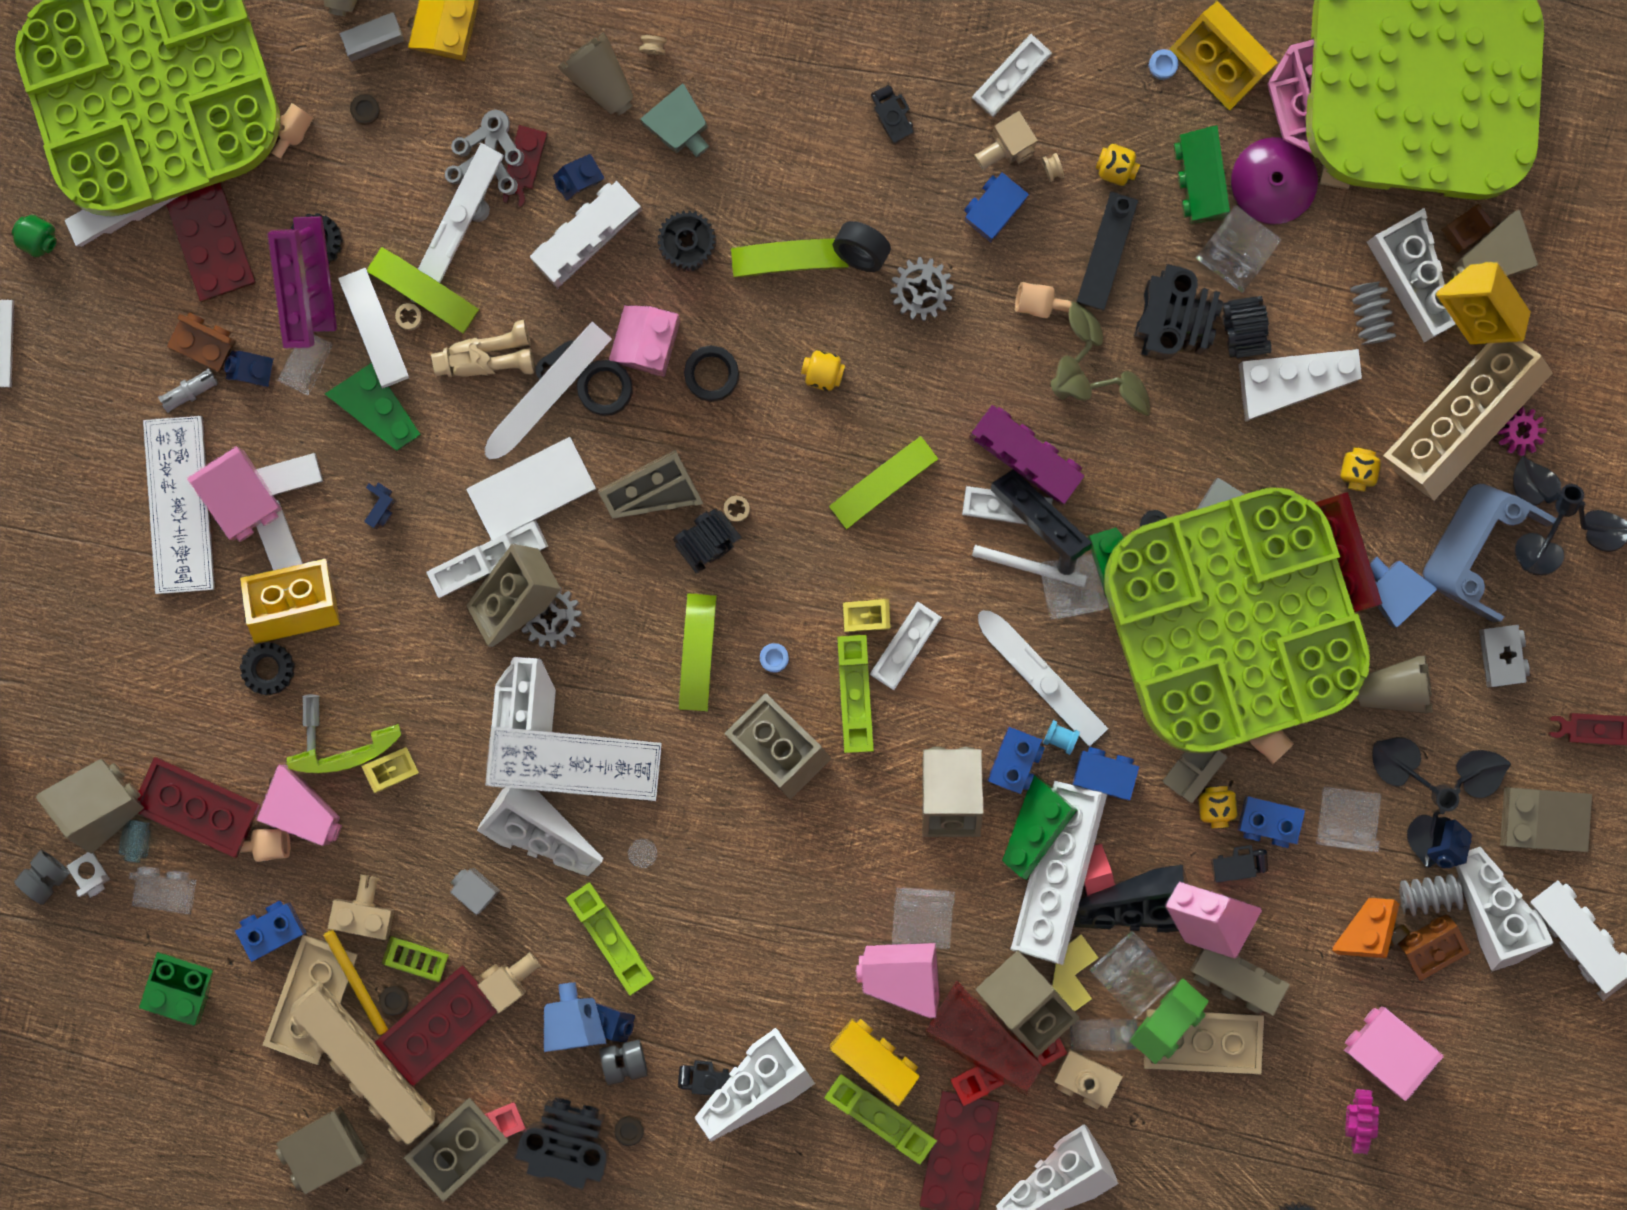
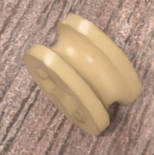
[639,35,667,55]
[1042,153,1064,182]
[395,303,423,331]
[724,495,750,522]

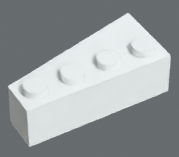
[530,181,642,289]
[1367,208,1456,343]
[1239,349,1362,422]
[1530,881,1627,1001]

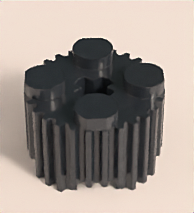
[657,211,716,272]
[1222,296,1272,358]
[672,508,742,574]

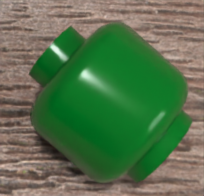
[11,214,57,257]

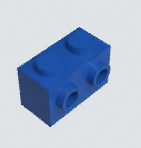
[964,172,1029,243]
[987,727,1045,794]
[1072,747,1139,801]
[1237,796,1305,848]
[235,900,306,962]

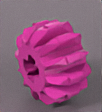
[1497,406,1547,456]

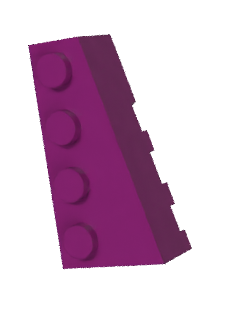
[969,405,1085,506]

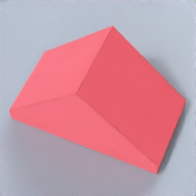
[1084,844,1115,896]

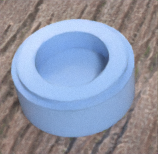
[1149,49,1178,80]
[760,643,789,672]

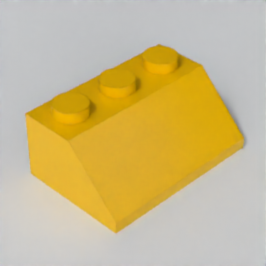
[408,0,479,61]
[1169,1,1278,111]
[1436,262,1531,344]
[240,559,340,644]
[830,1018,920,1106]

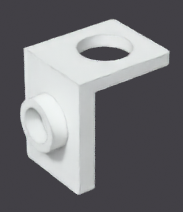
[67,852,110,898]

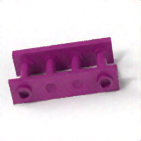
[267,216,337,348]

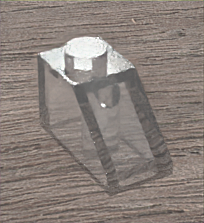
[278,335,333,396]
[1070,1018,1137,1051]

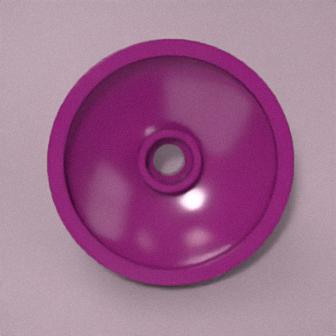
[1231,137,1318,224]

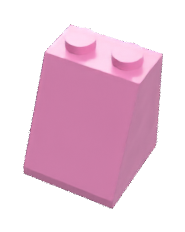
[609,306,680,377]
[187,446,282,542]
[257,765,342,846]
[1166,882,1262,959]
[856,943,940,1018]
[1344,1006,1444,1101]

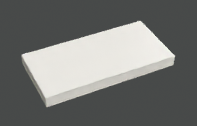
[466,437,596,540]

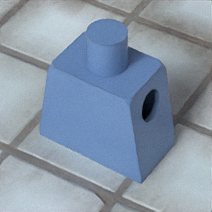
[1370,557,1437,628]
[544,982,606,1052]

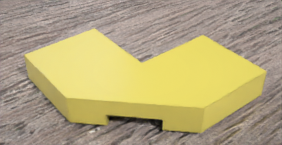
[1052,934,1098,1012]

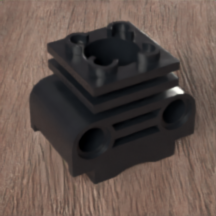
[1133,264,1223,360]
[515,1097,609,1189]

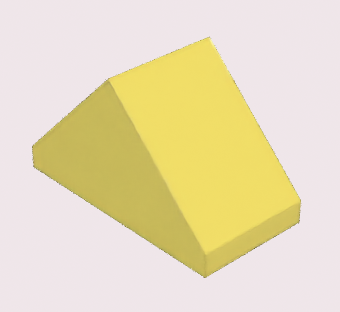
[843,599,890,632]
[362,747,419,793]

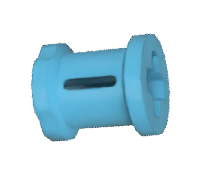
[1043,720,1080,755]

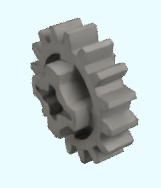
[890,257,953,321]
[521,587,582,648]

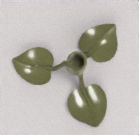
[1051,301,1151,416]

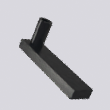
[1076,191,1138,311]
[991,469,1092,575]

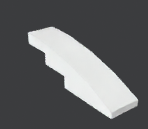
[65,196,179,247]
[338,268,409,389]
[426,520,549,598]

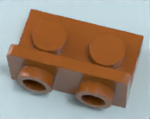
[167,312,235,372]
[1398,914,1470,981]

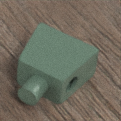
[640,83,710,158]

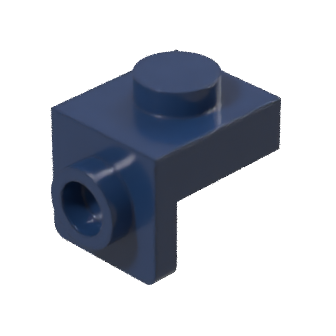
[553,153,605,201]
[225,351,274,387]
[364,482,396,530]
[1427,819,1472,869]
[596,1002,635,1043]

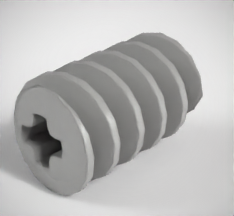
[1350,282,1396,345]
[1399,874,1463,916]

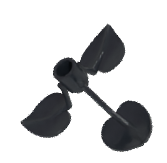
[1513,456,1627,576]
[1372,737,1511,867]

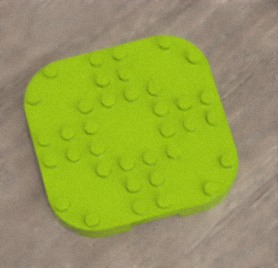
[15,0,280,216]
[1306,0,1544,200]
[1104,488,1370,753]

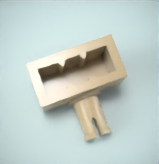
[974,111,1038,171]
[328,874,394,940]
[478,952,541,1013]
[1053,1048,1122,1110]

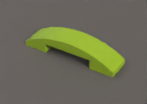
[731,238,849,278]
[366,247,479,334]
[829,436,938,530]
[679,593,717,711]
[837,635,874,753]
[287,724,401,773]
[565,882,655,996]
[824,1073,937,1165]

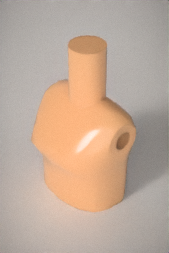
[271,103,313,159]
[1015,282,1071,318]
[1250,730,1295,764]
[240,829,291,862]

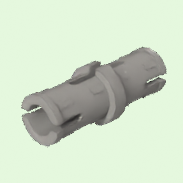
[158,368,218,413]

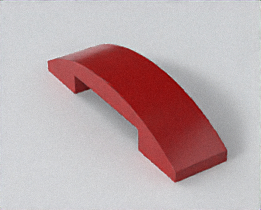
[950,1037,1067,1106]

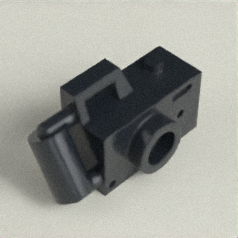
[871,85,914,145]
[1211,845,1269,883]
[678,1060,731,1095]

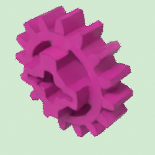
[1345,1089,1379,1154]

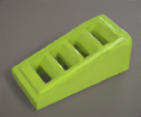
[382,936,449,983]

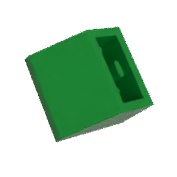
[139,952,213,1026]

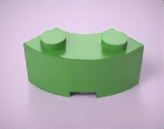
[1129,978,1209,1064]

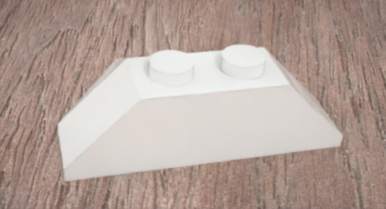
[492,657,556,732]

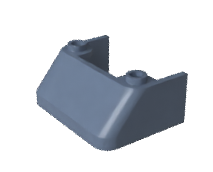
[1423,484,1557,623]

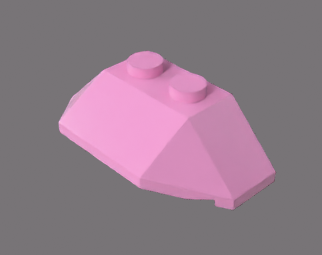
[1267,39,1314,154]

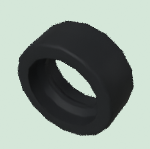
[832,221,891,272]
[684,345,739,402]
[577,360,633,416]

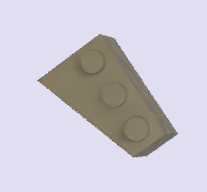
[598,450,703,519]
[1190,948,1290,1016]

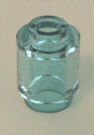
[118,820,152,863]

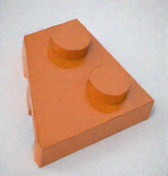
[1332,898,1400,958]

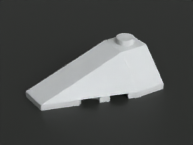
[477,787,603,876]
[1456,847,1553,971]
[695,1028,815,1141]
[996,1124,1118,1210]

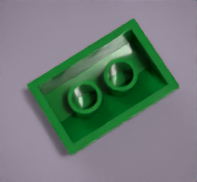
[1173,125,1230,224]

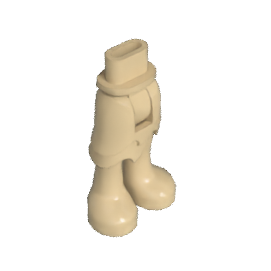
[431,320,535,378]

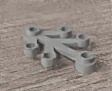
[445,110,524,222]

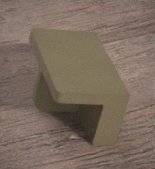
[1163,750,1227,803]

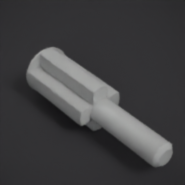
[302,694,320,751]

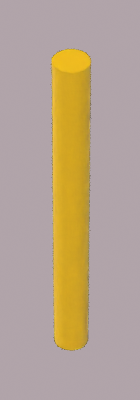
[323,930,388,1035]

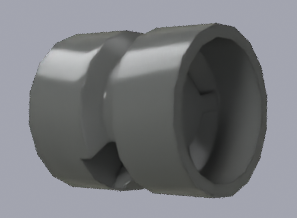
[14,850,70,905]
[599,1039,648,1085]

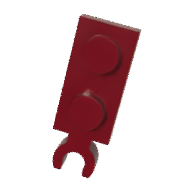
[503,125,548,208]
[1548,713,1627,746]

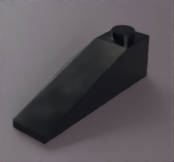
[1074,864,1189,933]

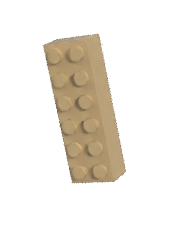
[1383,342,1553,501]
[290,981,435,1145]

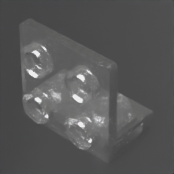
[1196,206,1281,293]
[1039,553,1109,620]
[1316,787,1381,853]
[129,866,196,914]
[892,887,955,949]
[1089,931,1177,1019]

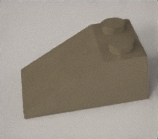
[466,544,561,647]
[724,693,831,800]
[1500,787,1592,852]
[403,1098,508,1202]

